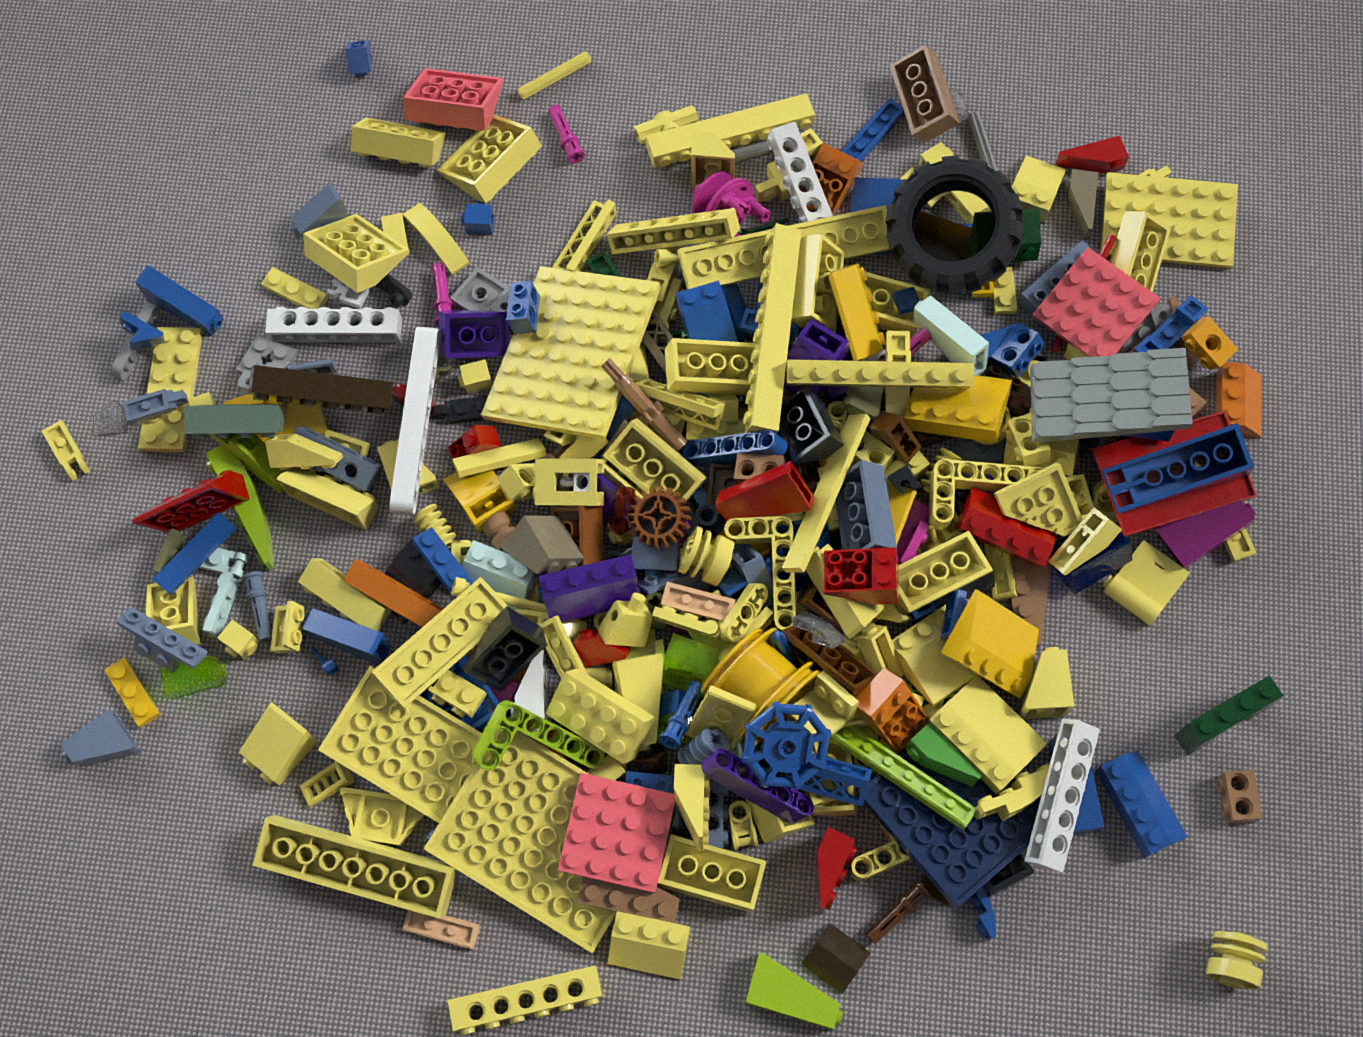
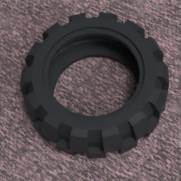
[885,155,1023,296]

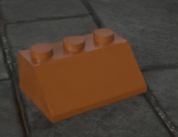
[551,506,603,567]

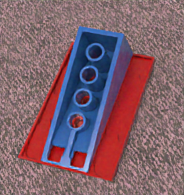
[1092,411,1257,537]

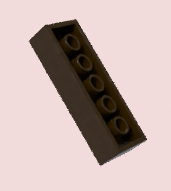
[248,365,393,414]

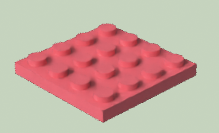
[1032,247,1161,357]
[558,773,675,893]

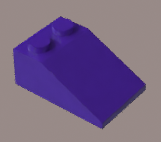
[439,310,510,358]

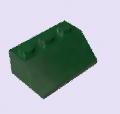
[968,209,1041,262]

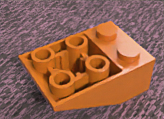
[799,142,865,216]
[856,668,930,755]

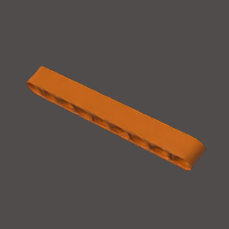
[343,559,531,683]

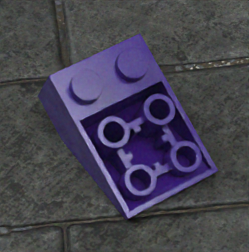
[784,319,850,394]

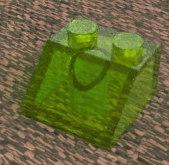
[662,633,719,698]

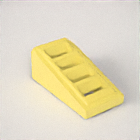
[299,761,355,807]

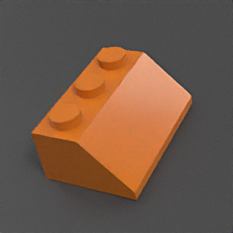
[1215,362,1262,438]

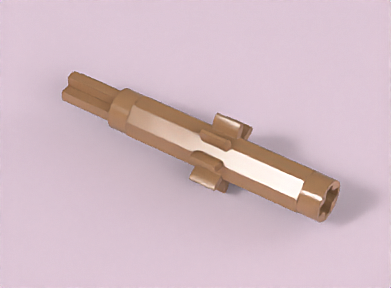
[601,358,687,452]

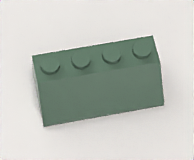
[184,404,287,438]

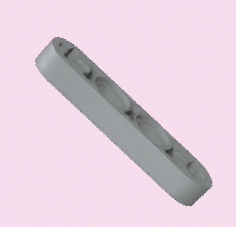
[111,302,161,380]

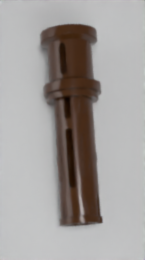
[864,880,931,945]

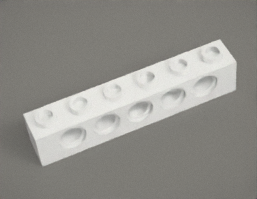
[767,121,833,223]
[265,307,402,343]
[1025,719,1100,872]

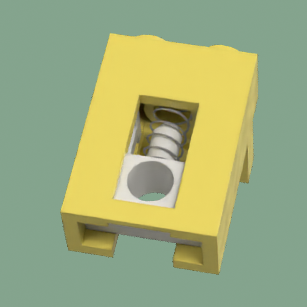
[532,459,604,506]

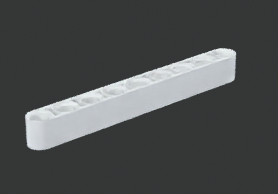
[390,327,441,515]

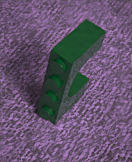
[1174,675,1284,756]

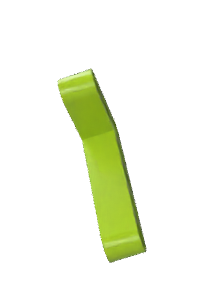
[472,700,605,771]

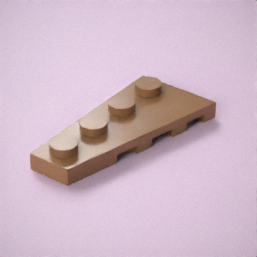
[1010,554,1052,647]
[577,877,680,923]

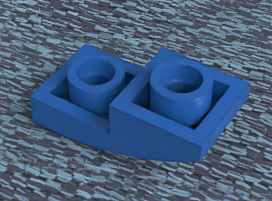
[971,886,996,941]

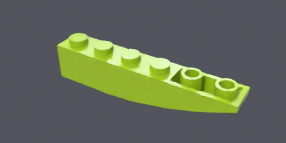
[206,445,274,570]

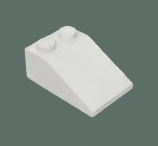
[511,650,549,729]

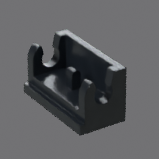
[887,465,923,494]

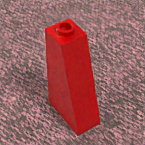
[715,461,814,521]

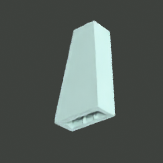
[914,295,989,375]

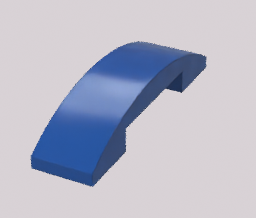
[1133,295,1208,353]

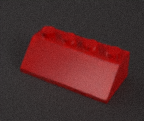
[954,487,1055,567]

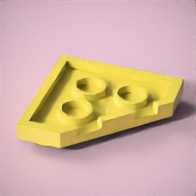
[994,462,1083,536]

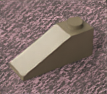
[1064,169,1098,239]

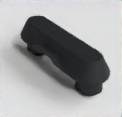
[376,274,412,307]

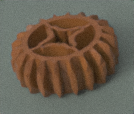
[628,486,691,549]

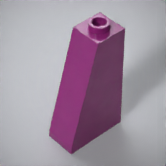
[1156,500,1256,570]

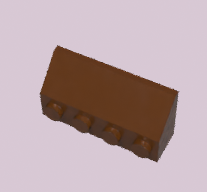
[782,618,878,698]

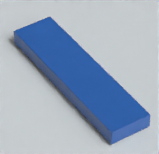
[841,98,905,162]
[153,512,237,595]

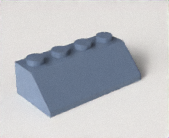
[835,460,897,550]

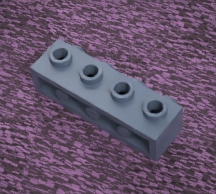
[1018,240,1095,316]

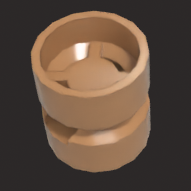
[481,511,515,553]

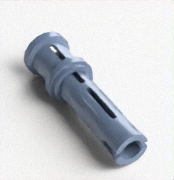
[242,571,272,642]

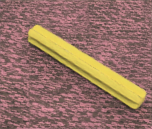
[517,51,591,99]

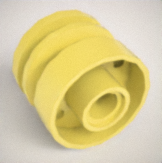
[678,526,734,586]
[1206,931,1268,990]

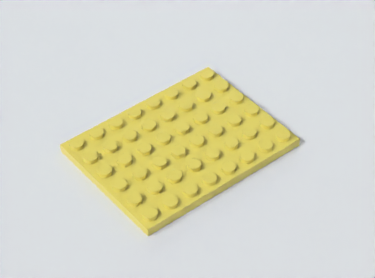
[481,266,661,440]
[424,730,617,953]

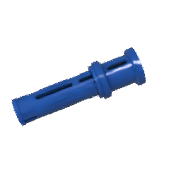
[659,681,703,749]

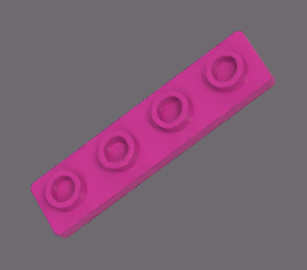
[897,499,929,565]

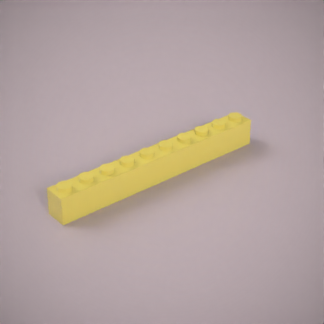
[743,223,801,434]

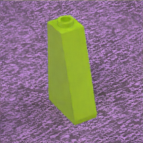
[745,952,843,1031]

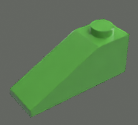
[905,722,983,787]

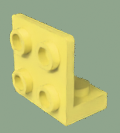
[787,670,859,743]

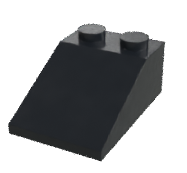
[384,537,442,624]
[463,606,547,691]

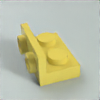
[428,670,487,719]

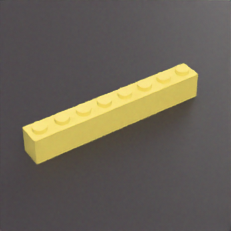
[646,93,815,168]
[786,360,974,389]

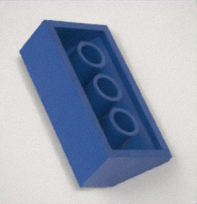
[1095,750,1188,859]

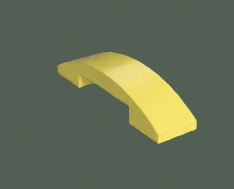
[402,203,470,275]

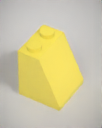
[1018,647,1074,720]
[239,702,318,786]

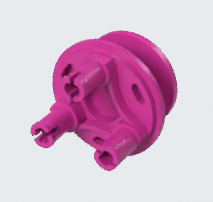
[692,171,771,237]

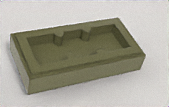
[152,529,185,574]

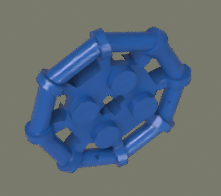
[741,701,832,790]

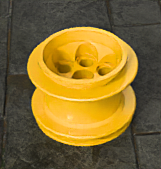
[701,628,820,748]

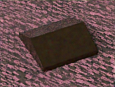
[801,923,871,994]

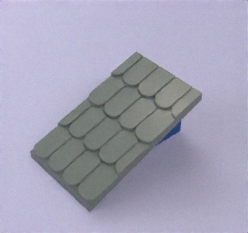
[1030,348,1192,443]

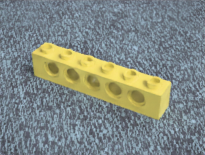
[606,208,740,254]
[448,966,603,1036]

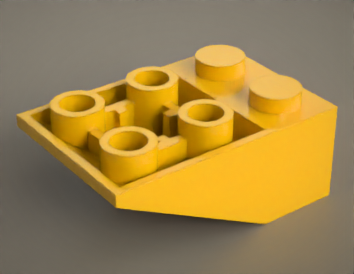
[443,470,517,534]

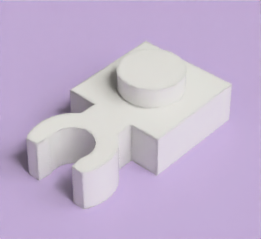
[327,279,369,309]

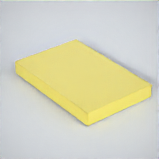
[685,685,757,752]

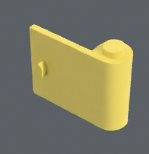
[1102,540,1190,626]

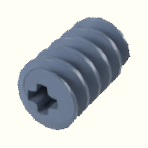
[678,728,729,765]

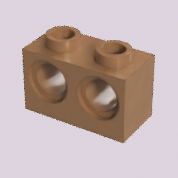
[734,453,786,484]
[1216,769,1263,824]

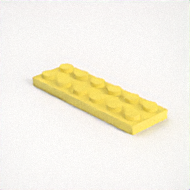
[138,327,203,453]
[372,577,507,709]

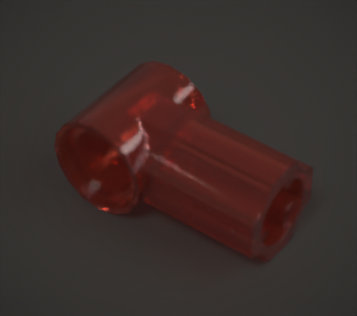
[609,486,636,535]

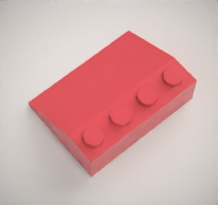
[403,68,504,131]

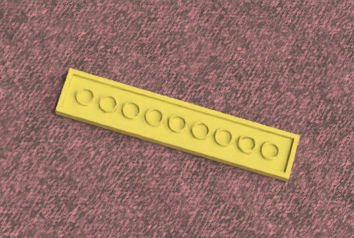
[677,205,890,290]

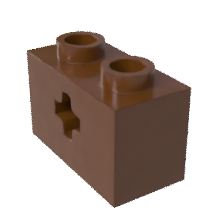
[868,411,922,463]

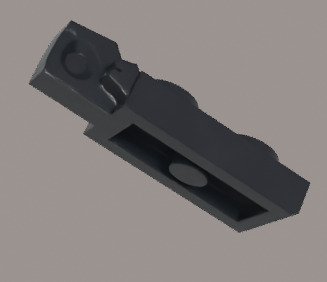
[433,396,488,424]

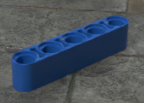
[683,430,787,467]

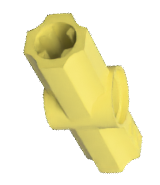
[634,105,699,144]

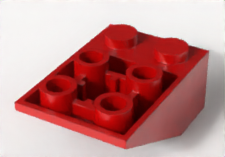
[823,547,899,605]
[815,827,857,914]

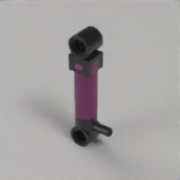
[603,503,722,582]

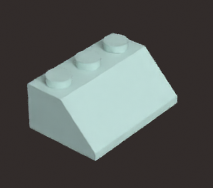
[462,540,540,611]

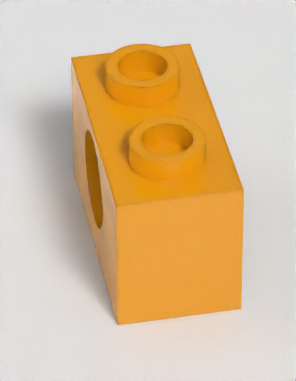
[1181,316,1238,370]

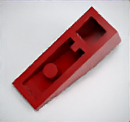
[1056,135,1129,173]

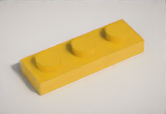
[104,657,161,728]

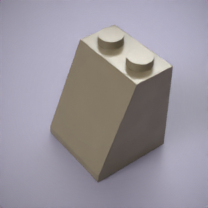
[501,516,584,574]

